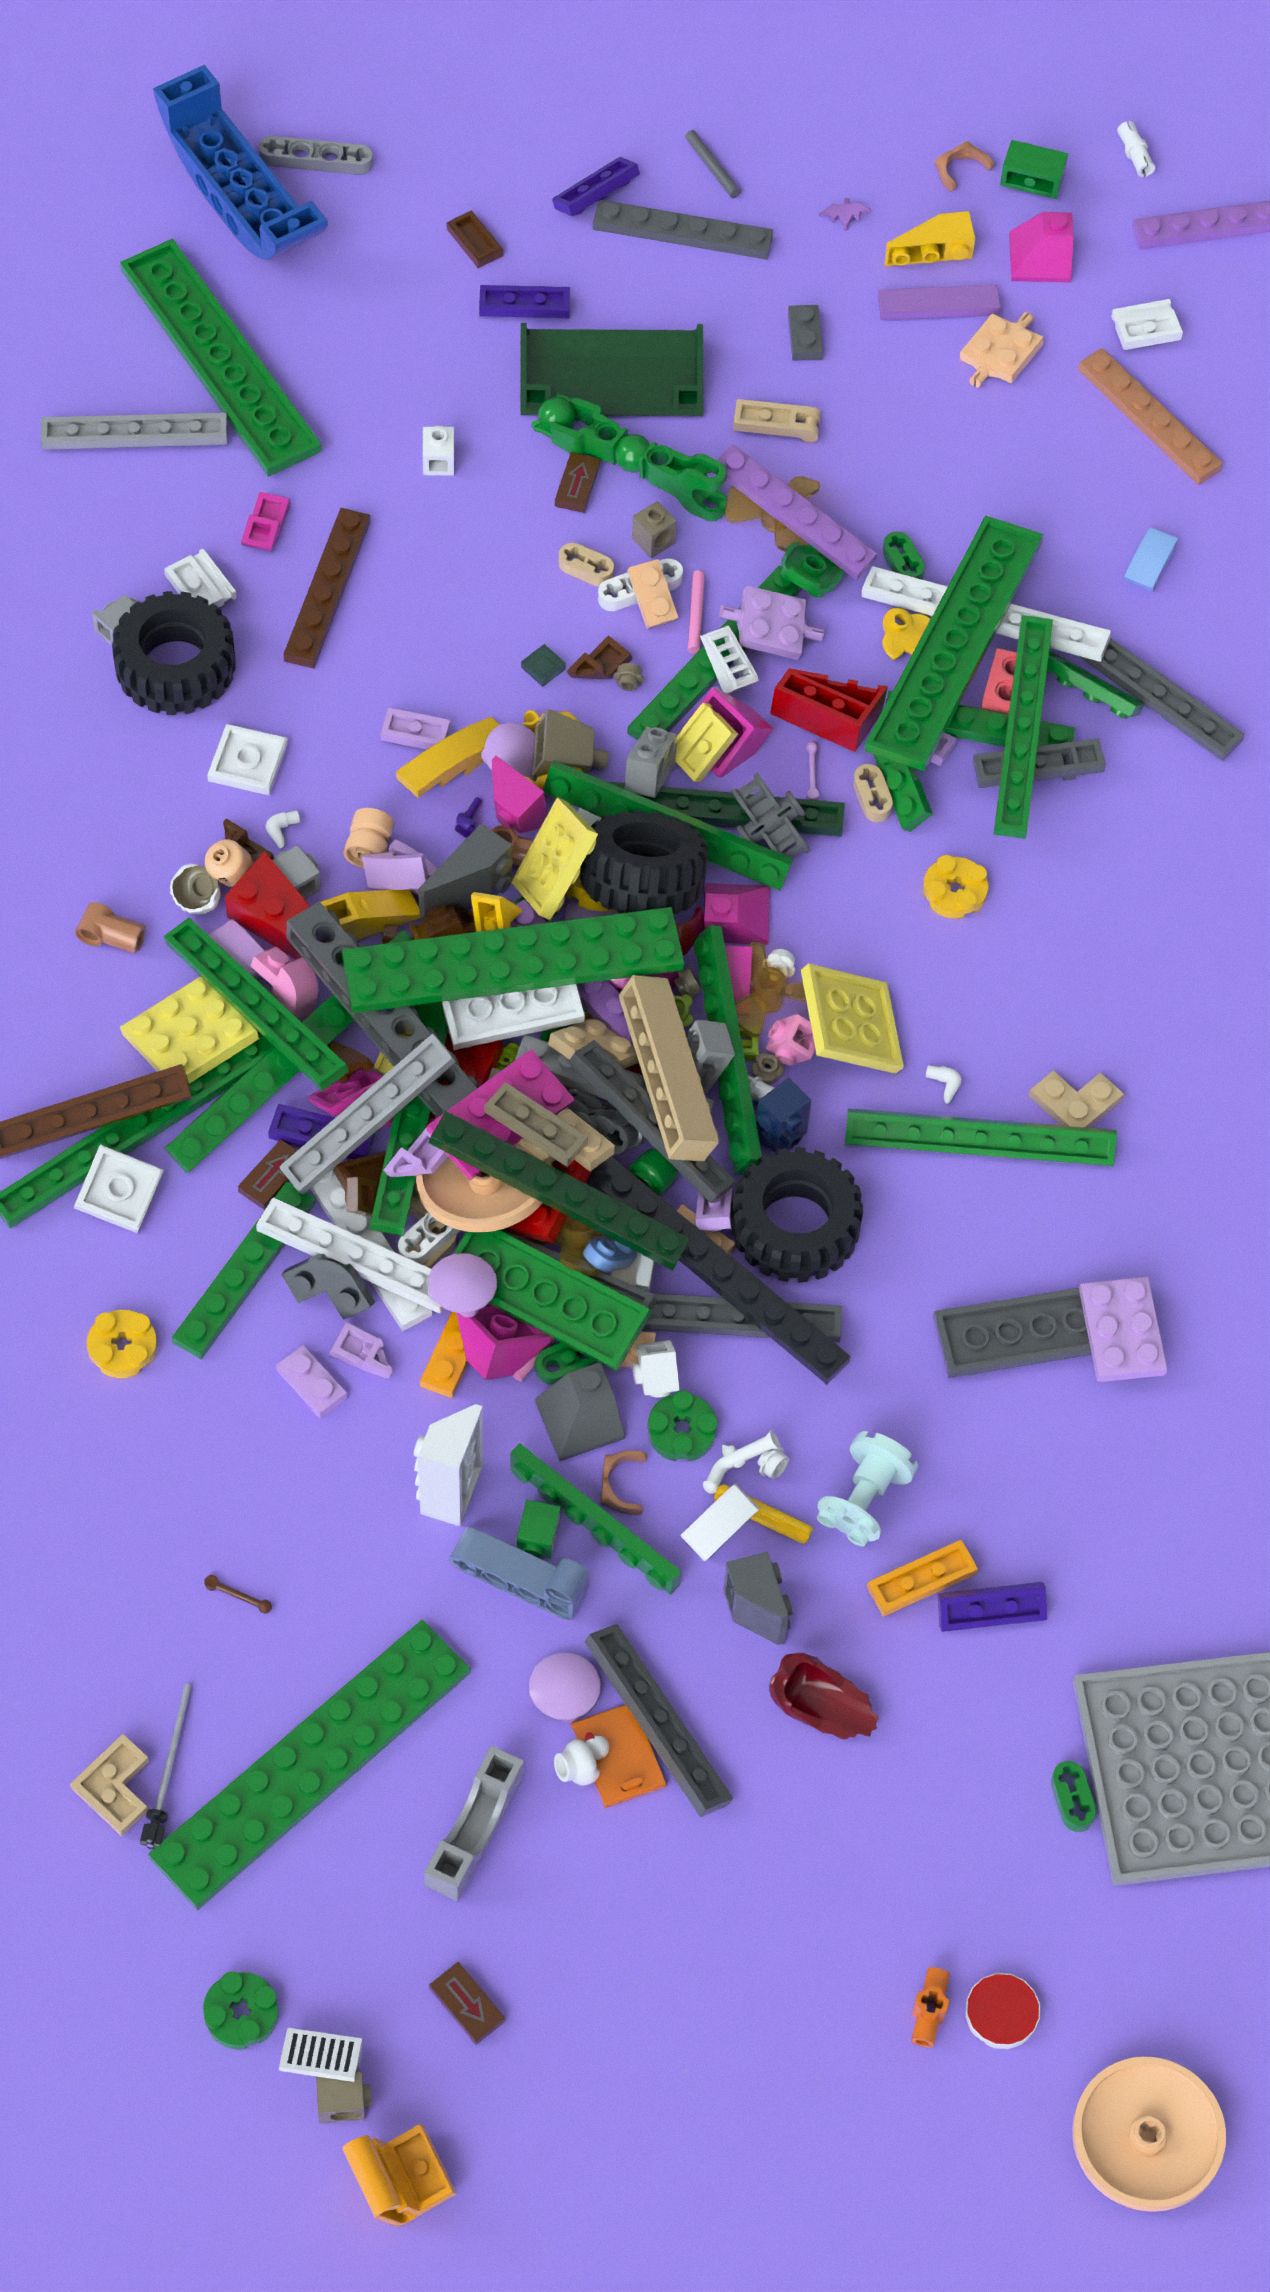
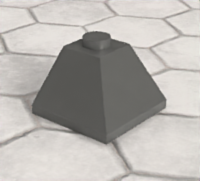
[535,1362,625,1462]

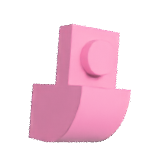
[251,947,318,1021]

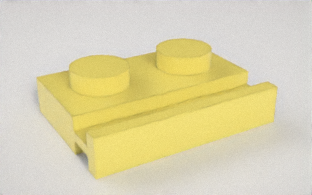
[675,703,738,782]

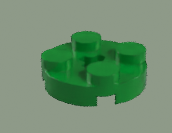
[780,541,844,598]
[647,1390,718,1461]
[203,1971,279,2050]

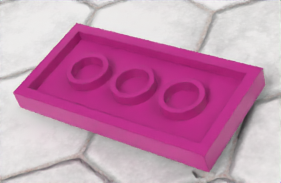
[426,1049,575,1181]

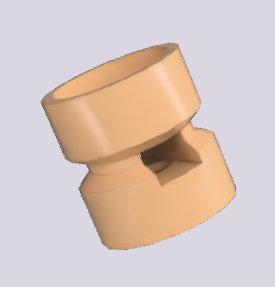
[343,808,394,868]

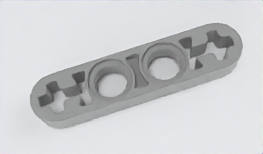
[259,136,373,175]

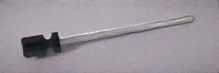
[140,1684,192,1849]

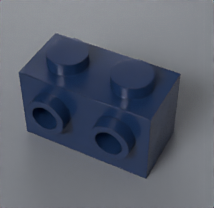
[756,1078,811,1153]

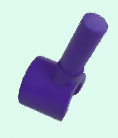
[455,797,482,838]

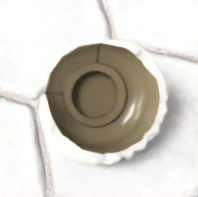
[170,864,221,914]

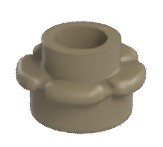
[613,663,645,691]
[674,968,702,999]
[751,1053,784,1084]

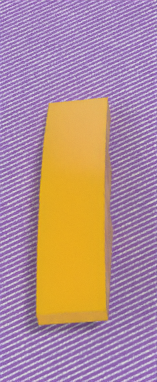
[396,716,500,798]

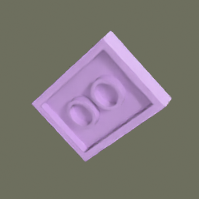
[1079,1277,1167,1382]

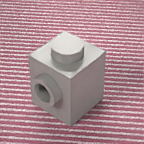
[272,845,321,899]

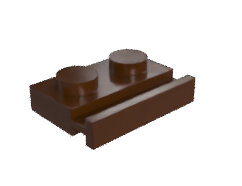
[409,904,465,940]

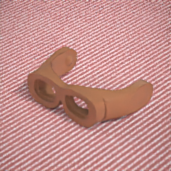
[934,141,994,191]
[600,1450,647,1515]

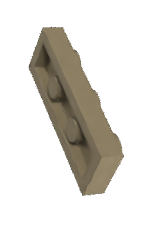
[484,1082,588,1167]

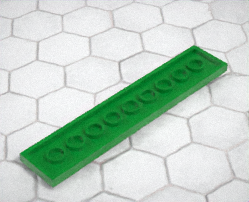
[120,238,322,477]
[865,515,1043,772]
[342,907,684,1013]
[148,1619,471,1911]

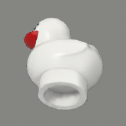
[554,1732,609,1786]

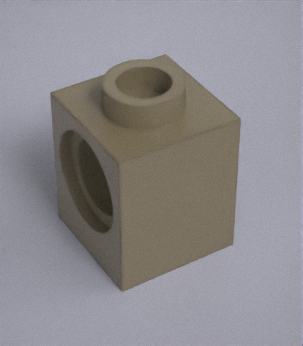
[632,501,677,558]
[316,2072,372,2123]

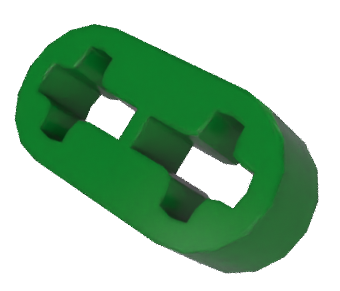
[883,532,925,580]
[1051,1761,1096,1832]

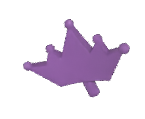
[819,198,871,230]

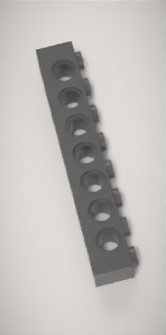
[286,901,479,1118]

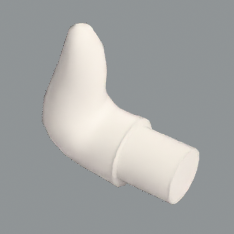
[265,810,300,849]
[926,1065,962,1104]

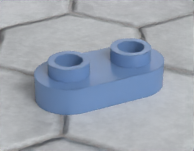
[583,1236,637,1272]

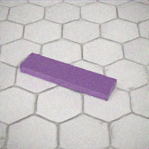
[878,285,1000,320]

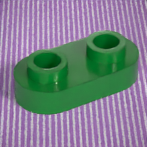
[535,1342,599,1385]

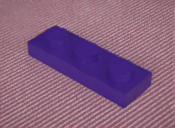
[552,157,640,216]
[479,285,570,318]
[268,1104,375,1160]
[937,1582,1047,1632]

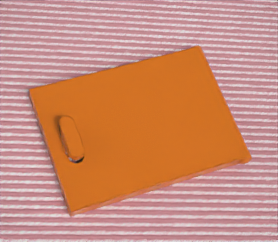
[571,1704,666,1808]

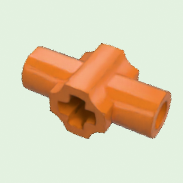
[911,1967,950,2048]

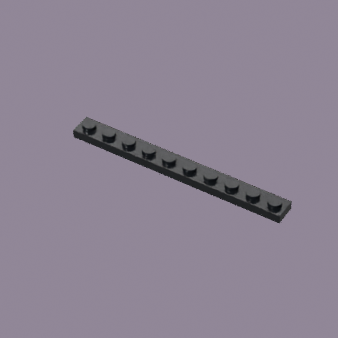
[586,1156,851,1385]

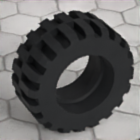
[112,591,236,715]
[580,811,708,915]
[731,1147,863,1283]

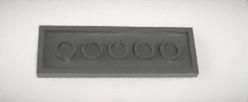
[933,1288,1092,1378]

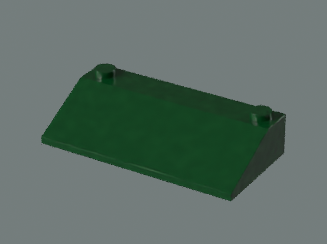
[520,323,703,416]

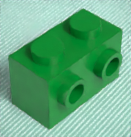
[1000,140,1069,199]

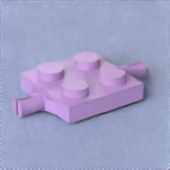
[719,585,824,660]

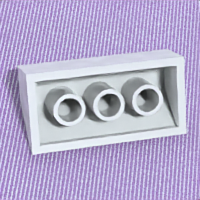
[414,1404,483,1526]

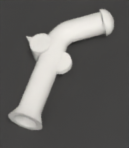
[703,1430,780,1494]

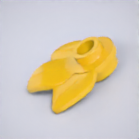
[882,608,930,660]

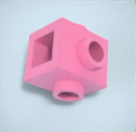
[765,1014,816,1065]

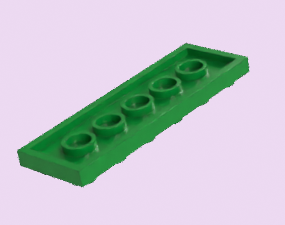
[453,1230,652,1372]

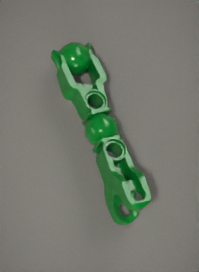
[531,393,727,521]

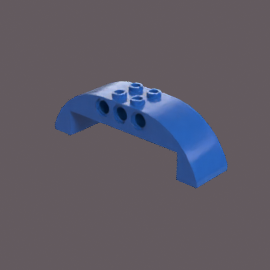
[153,64,328,259]

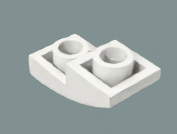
[680,1483,759,1561]

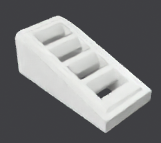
[700,626,759,694]

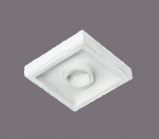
[207,724,288,796]
[74,1145,163,1234]

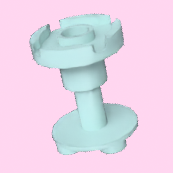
[817,1431,918,1547]

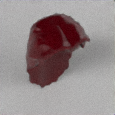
[769,1653,879,1739]

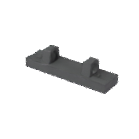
[973,738,1106,788]

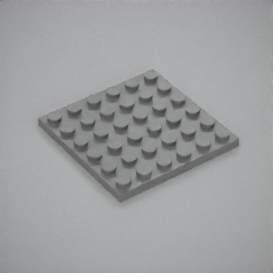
[1073,1652,1270,1886]

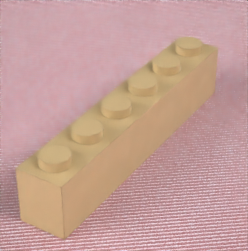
[618,975,719,1161]

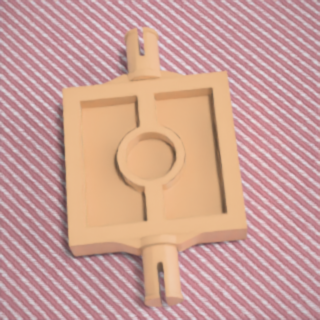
[960,312,1043,388]

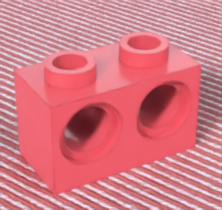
[981,648,1016,714]

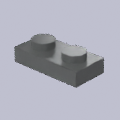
[788,305,823,361]

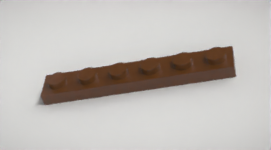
[283,507,371,669]
[0,1064,193,1159]

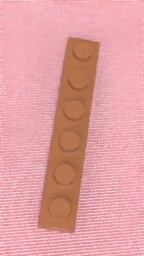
[1078,348,1223,485]

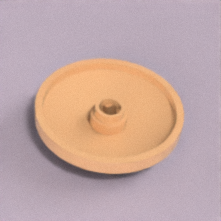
[416,1146,553,1232]
[1072,2057,1226,2212]

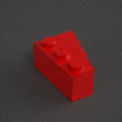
[770,668,888,752]
[225,851,325,960]

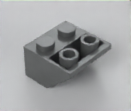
[723,1551,793,1645]

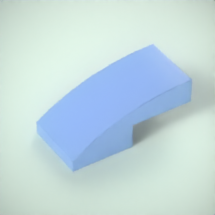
[1124,527,1178,592]

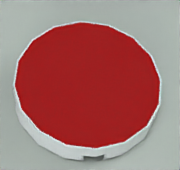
[965,1973,1040,2049]

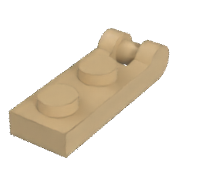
[733,399,821,443]

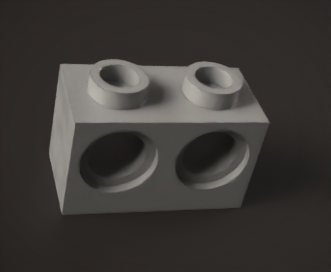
[624,727,677,798]
[686,1020,735,1096]

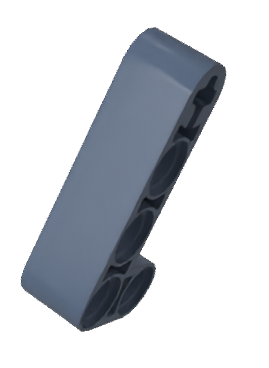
[449,1527,589,1620]

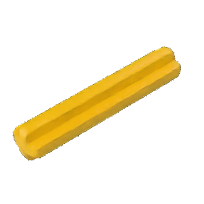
[714,1484,813,1544]

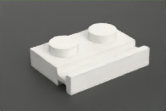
[1111,299,1183,350]
[164,549,237,607]

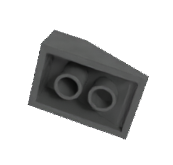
[419,824,513,924]

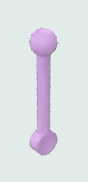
[806,742,819,800]

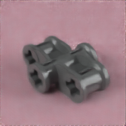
[731,773,811,859]
[568,1088,645,1154]

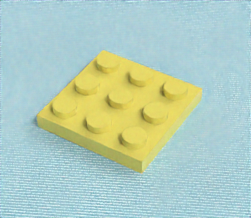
[511,797,598,921]
[801,963,904,1074]
[120,976,259,1084]

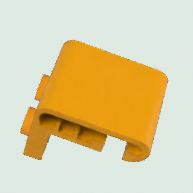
[342,2124,457,2226]

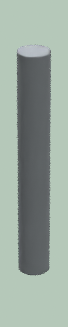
[685,130,741,198]

